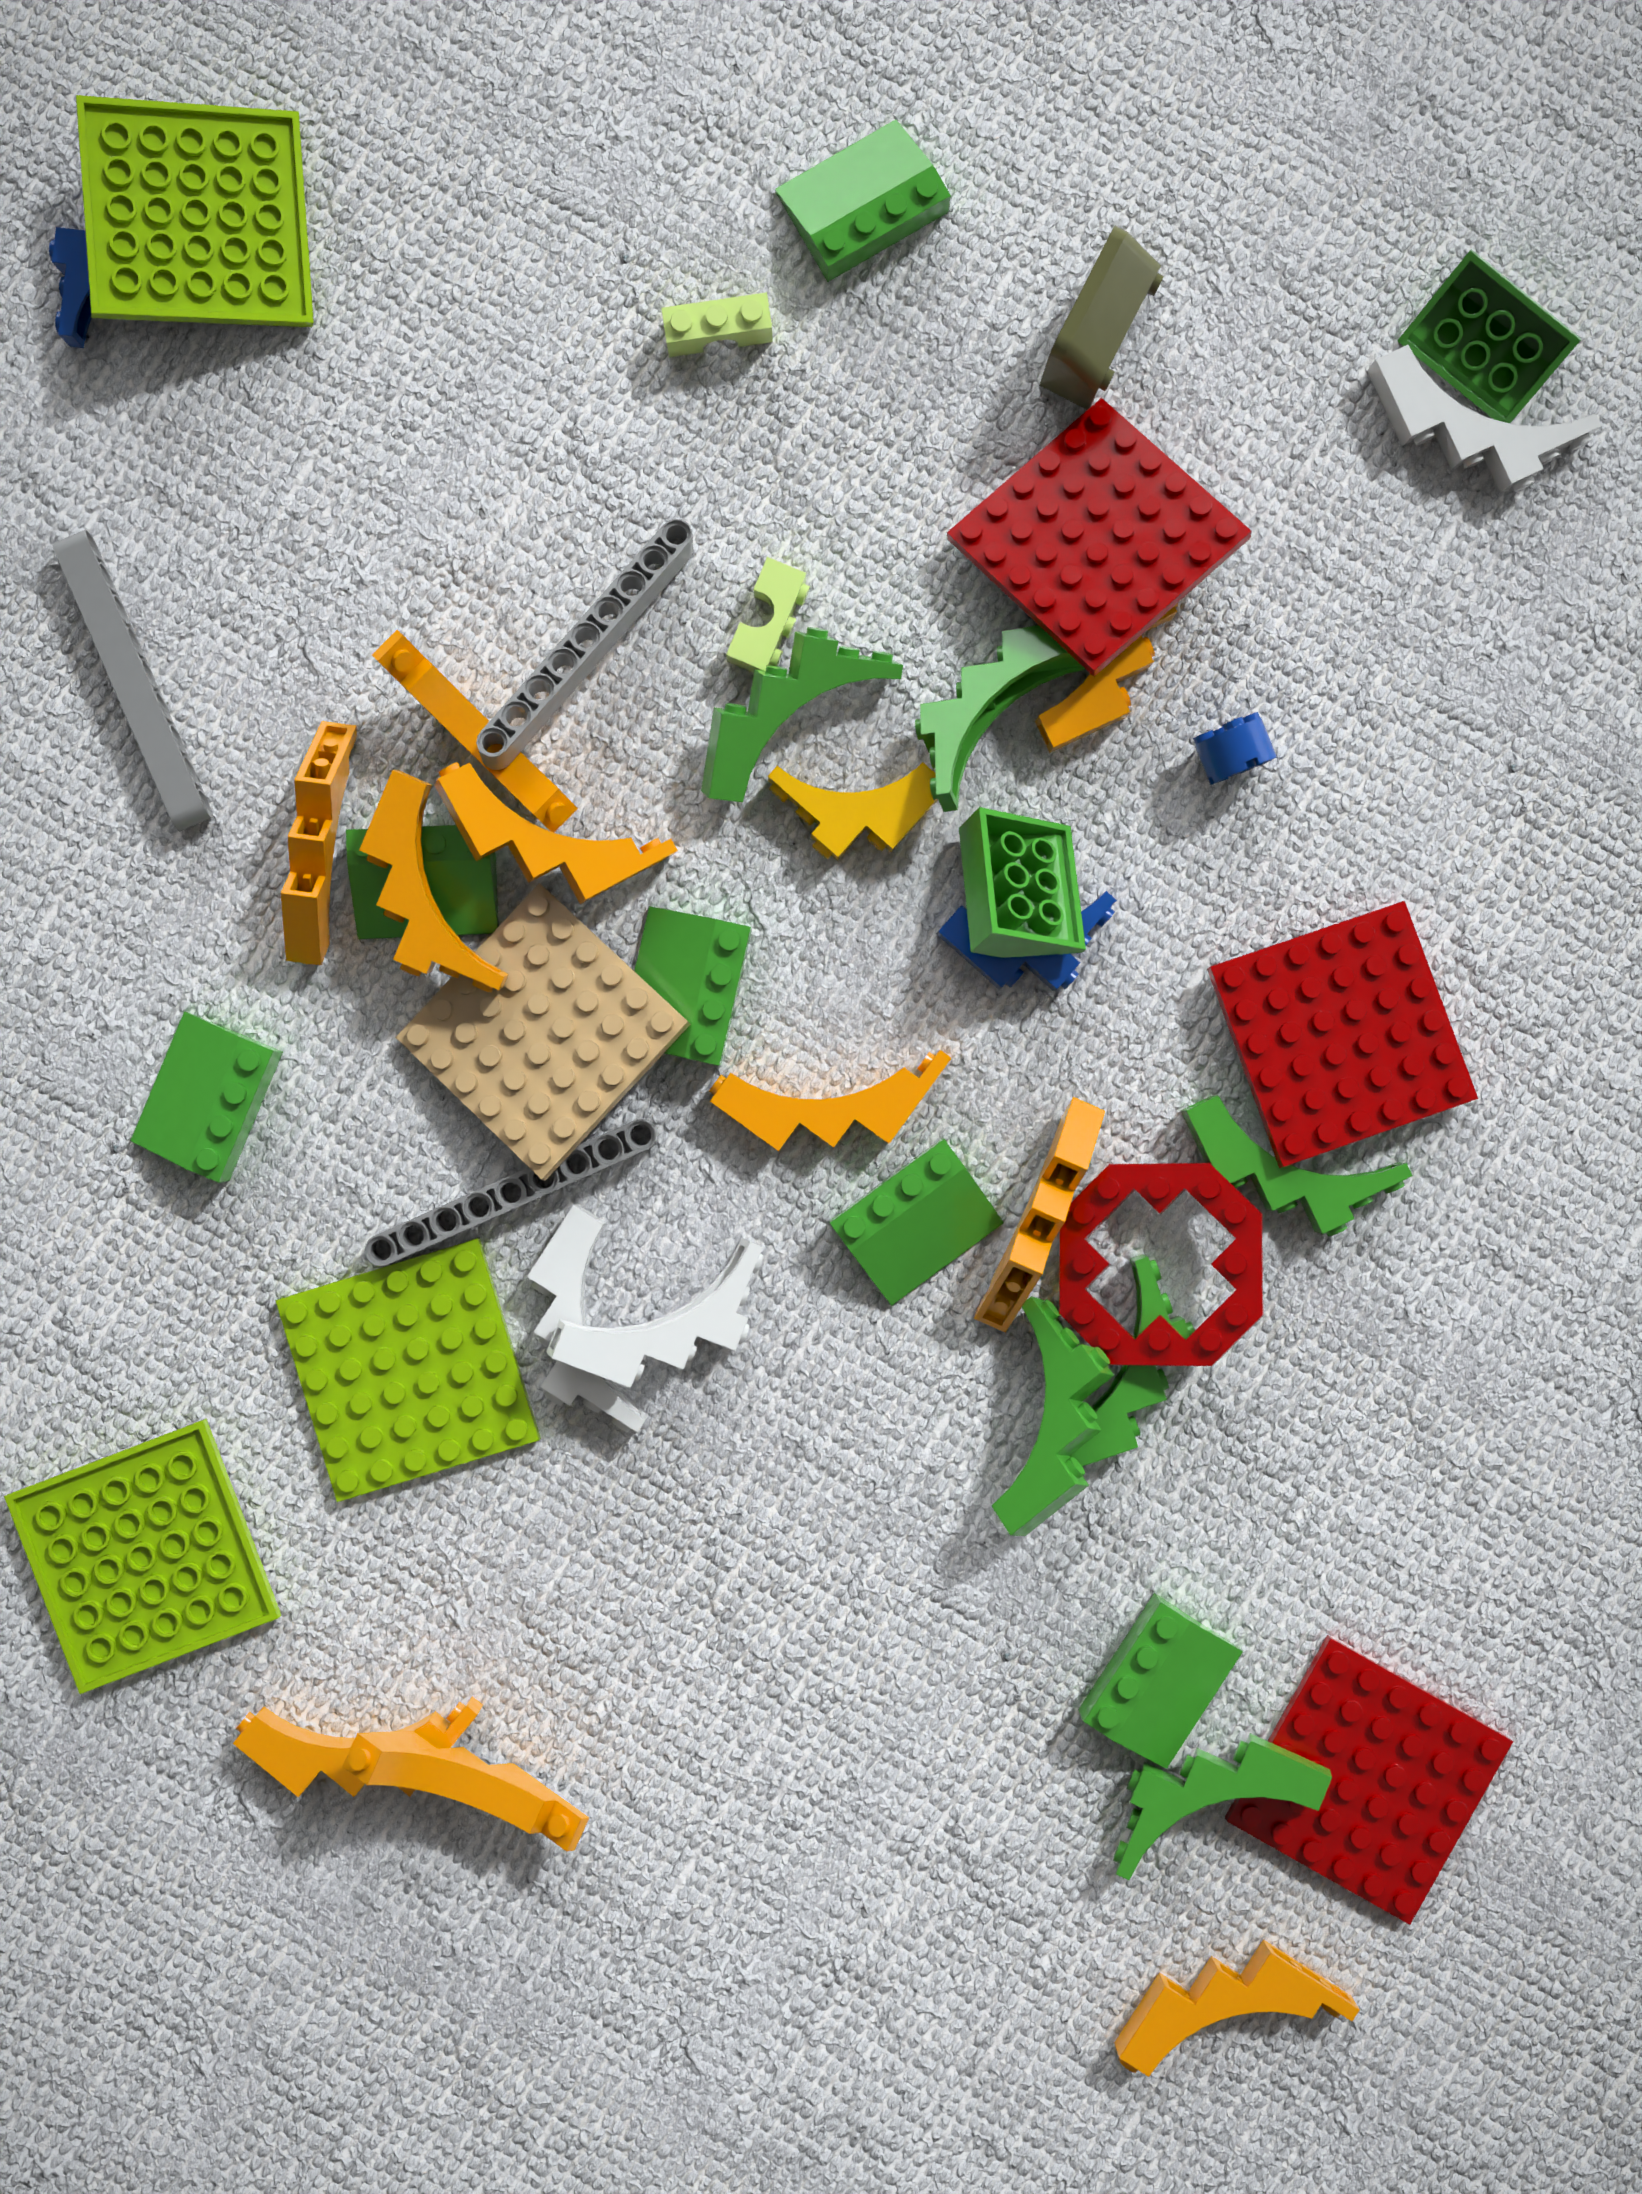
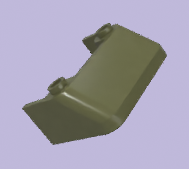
[1039,225,1164,410]

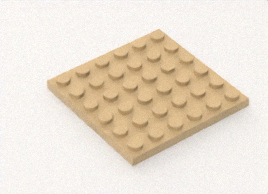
[395,883,691,1181]

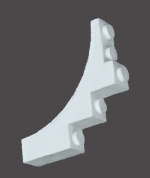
[1367,345,1601,493]
[527,1204,647,1433]
[546,1238,763,1388]

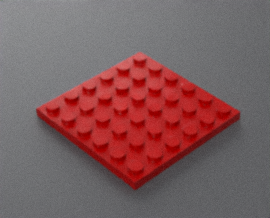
[947,398,1252,677]
[1207,901,1478,1168]
[1225,1635,1514,1925]

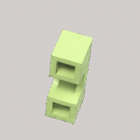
[661,292,773,357]
[726,557,810,673]

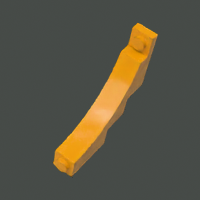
[372,630,578,833]
[281,721,357,965]
[434,762,678,904]
[709,1050,951,1151]
[974,1097,1105,1333]
[233,1696,483,1798]
[342,1730,589,1851]
[1114,1939,1360,2077]

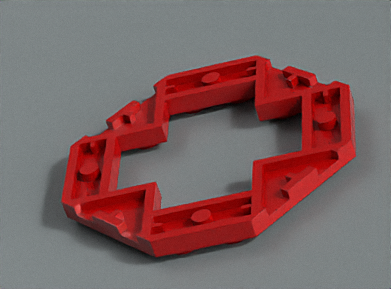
[1059,1163,1264,1366]

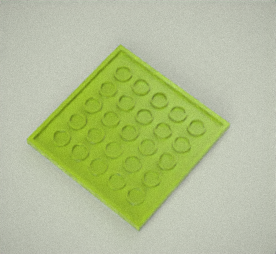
[76,95,314,328]
[275,1238,541,1502]
[4,1418,281,1694]

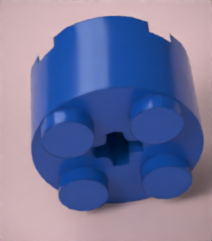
[1193,712,1277,785]

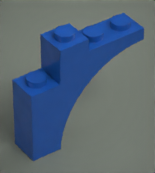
[49,227,92,348]
[936,891,1117,991]

